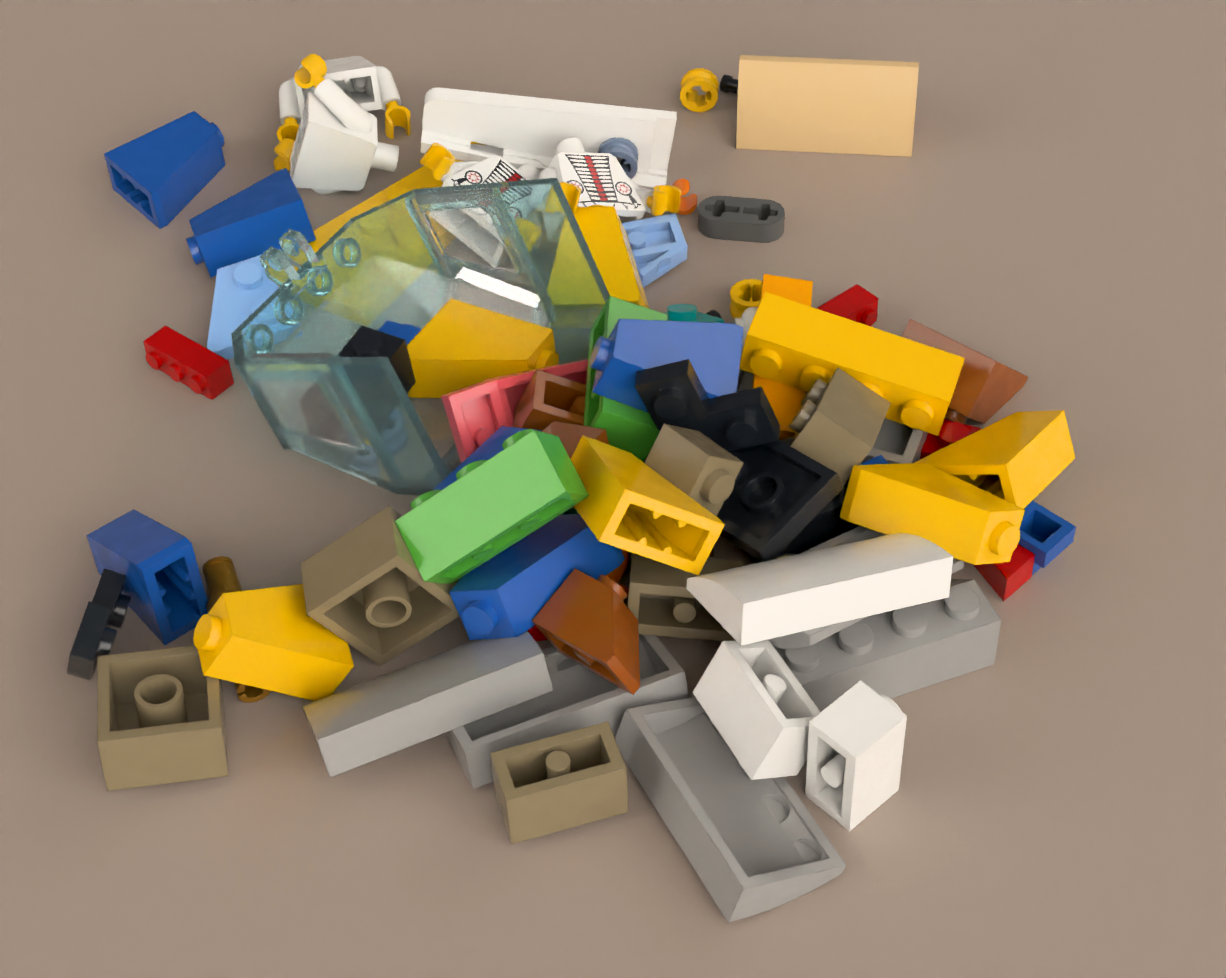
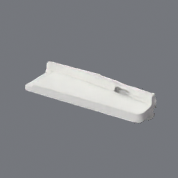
[420,87,677,190]

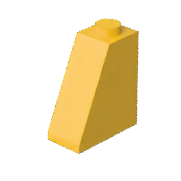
[546,205,649,329]
[406,298,559,398]
[915,410,1075,509]
[571,435,725,575]
[840,463,1025,565]
[193,584,354,701]

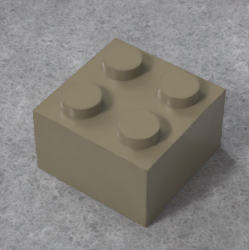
[300,505,462,666]
[97,645,229,791]

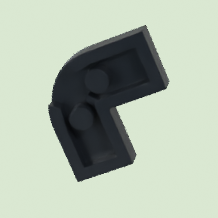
[635,359,780,452]
[67,569,131,680]

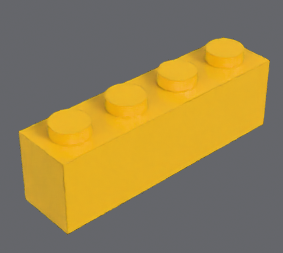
[739,292,965,436]

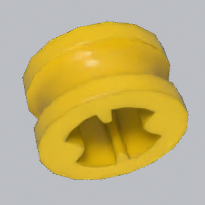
[680,68,719,112]
[730,279,762,319]

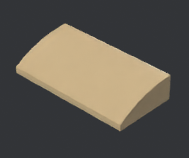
[736,55,919,157]

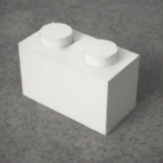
[693,639,820,780]
[805,680,907,832]

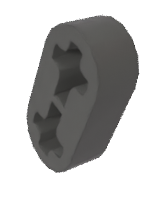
[698,196,785,243]

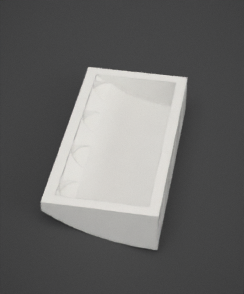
[686,533,953,646]

